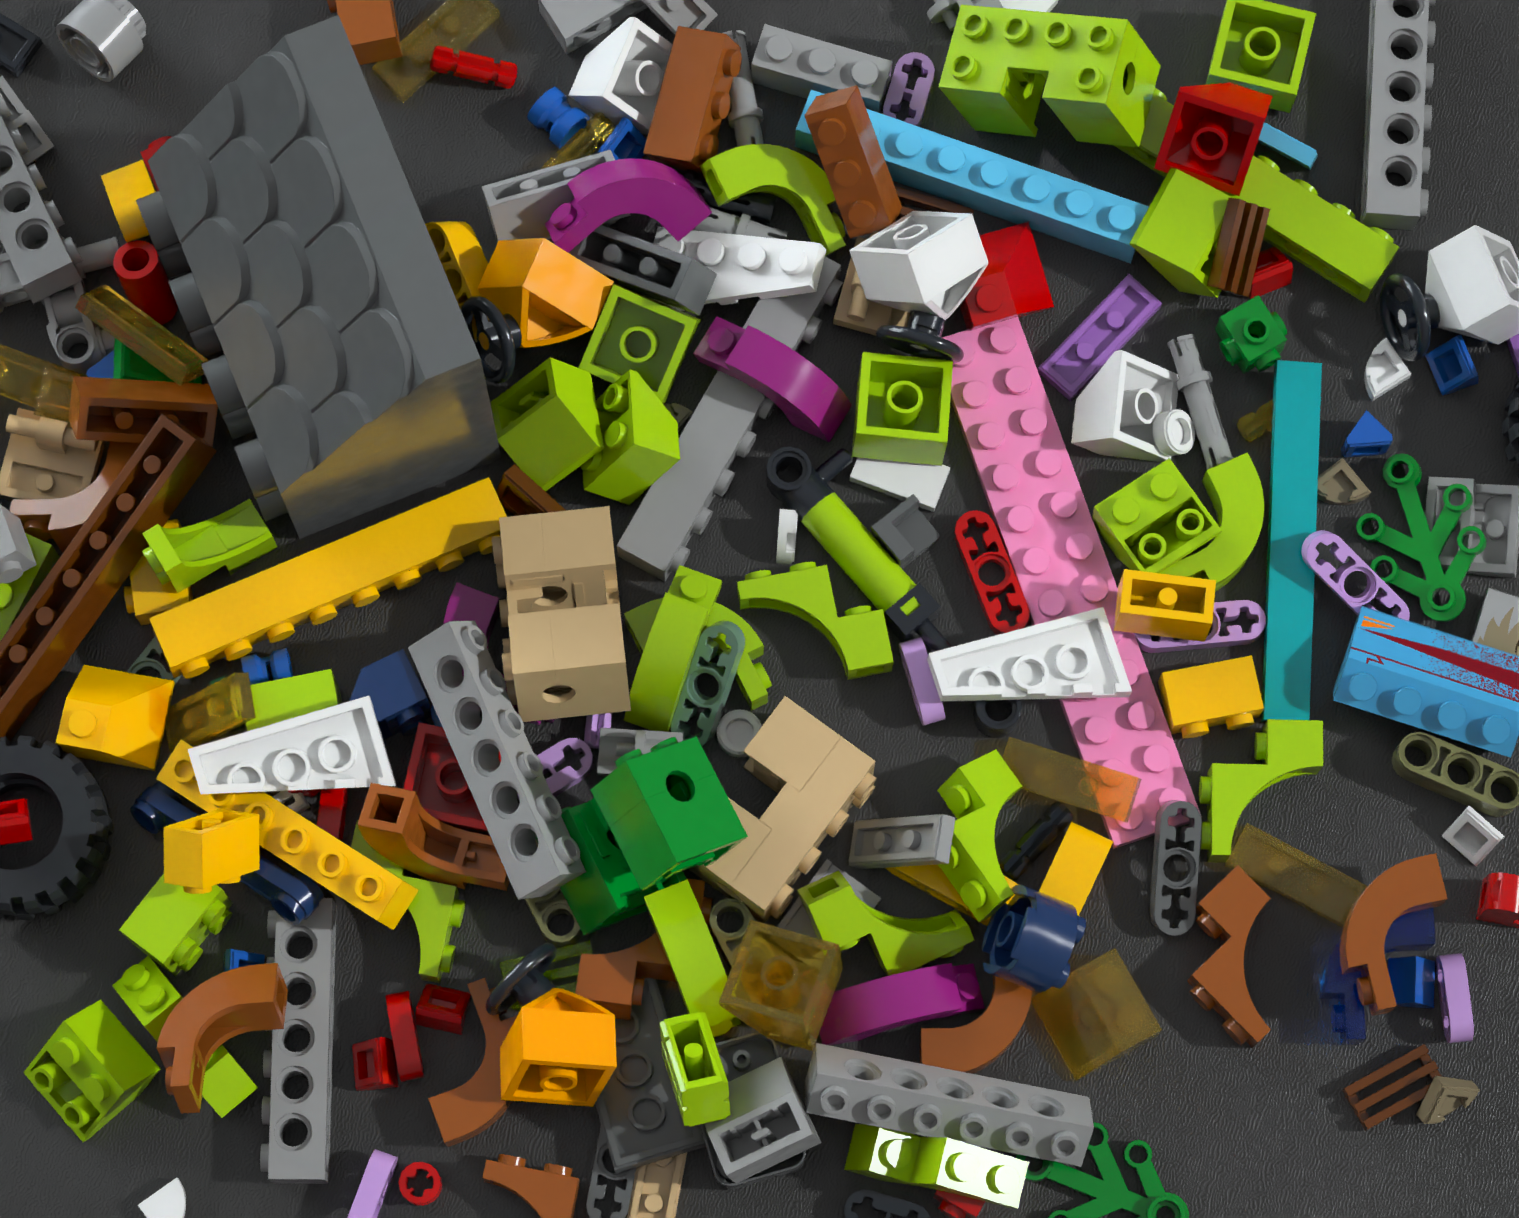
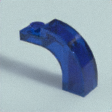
[1320,908,1435,1045]

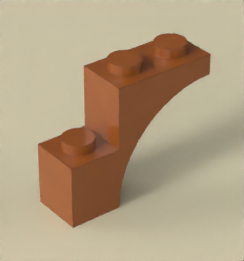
[1187,865,1271,1048]
[575,879,713,1020]
[482,1154,581,1218]

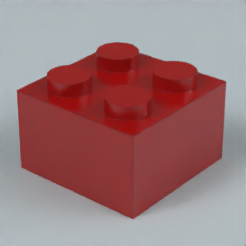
[403,722,501,836]

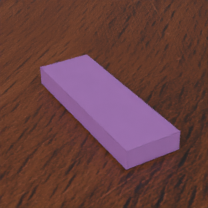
[1038,274,1162,402]

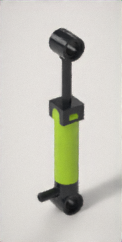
[766,446,1022,738]

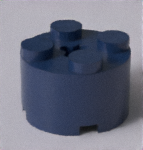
[982,885,1086,993]

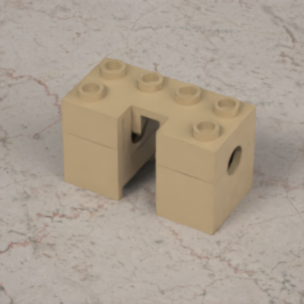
[492,506,631,722]
[688,696,877,924]

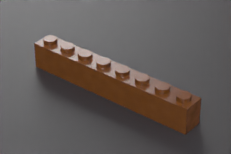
[0,414,217,741]

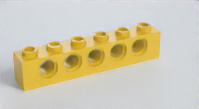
[156,740,419,930]

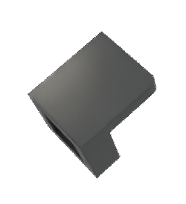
[871,494,940,569]

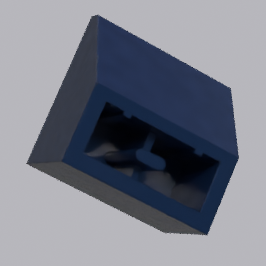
[350,649,432,745]

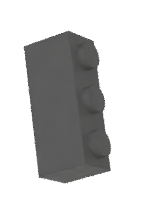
[570,225,717,315]

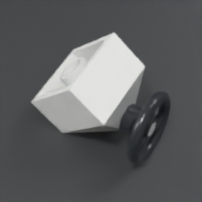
[849,211,989,363]
[1380,225,1519,362]

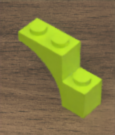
[142,499,277,593]
[737,561,894,680]
[1199,719,1323,863]
[937,749,1022,923]
[351,820,465,984]
[797,870,975,976]
[112,956,258,1118]
[844,1124,1029,1208]

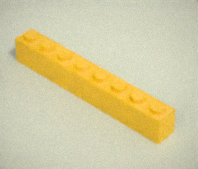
[149,477,507,679]

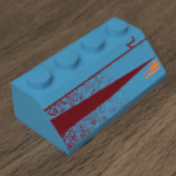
[1333,606,1519,758]

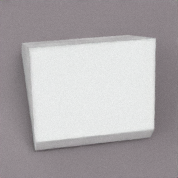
[1442,805,1504,867]

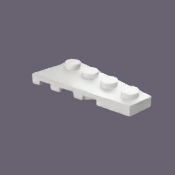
[644,227,826,311]
[927,607,1132,701]
[188,696,396,794]

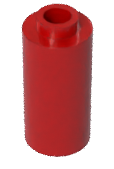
[113,240,178,326]

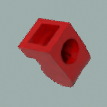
[1476,872,1519,928]

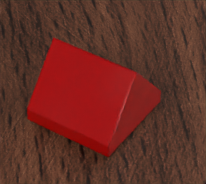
[1249,247,1293,299]
[0,798,33,845]
[415,984,471,1035]
[352,1037,398,1091]

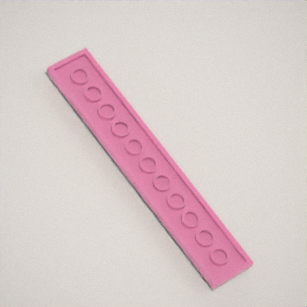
[943,317,1202,849]

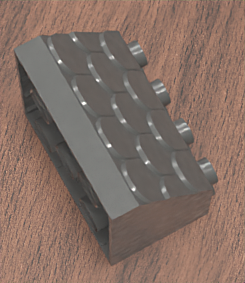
[136,15,502,539]

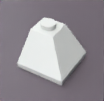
[568,17,673,136]
[1071,350,1179,462]

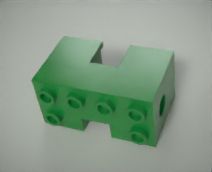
[536,736,748,935]

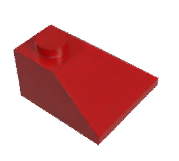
[1154,82,1273,196]
[960,221,1054,331]

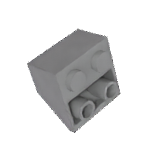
[704,1057,821,1184]

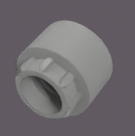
[56,0,146,82]

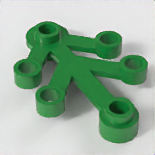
[1356,453,1487,622]
[1015,1122,1189,1218]

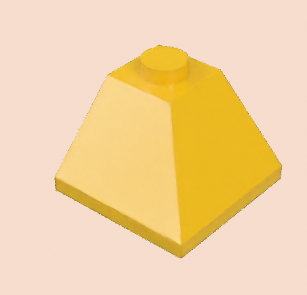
[56,665,175,771]

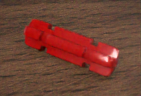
[430,45,517,89]

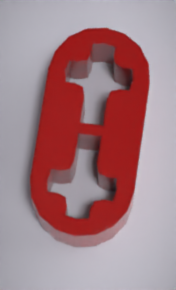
[386,990,424,1082]

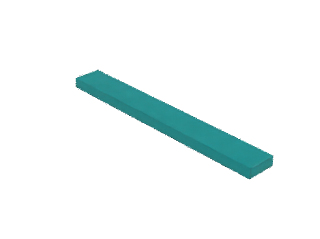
[1261,360,1322,722]

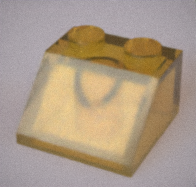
[719,920,843,1051]
[1031,948,1162,1081]

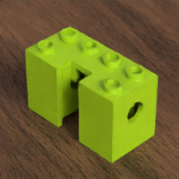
[938,4,1161,148]

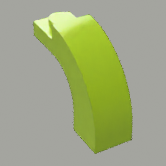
[700,144,846,256]
[1160,452,1264,592]
[624,565,722,732]
[624,598,772,711]
[644,879,741,1037]

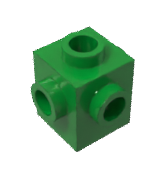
[1215,295,1287,374]

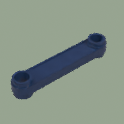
[130,782,323,925]

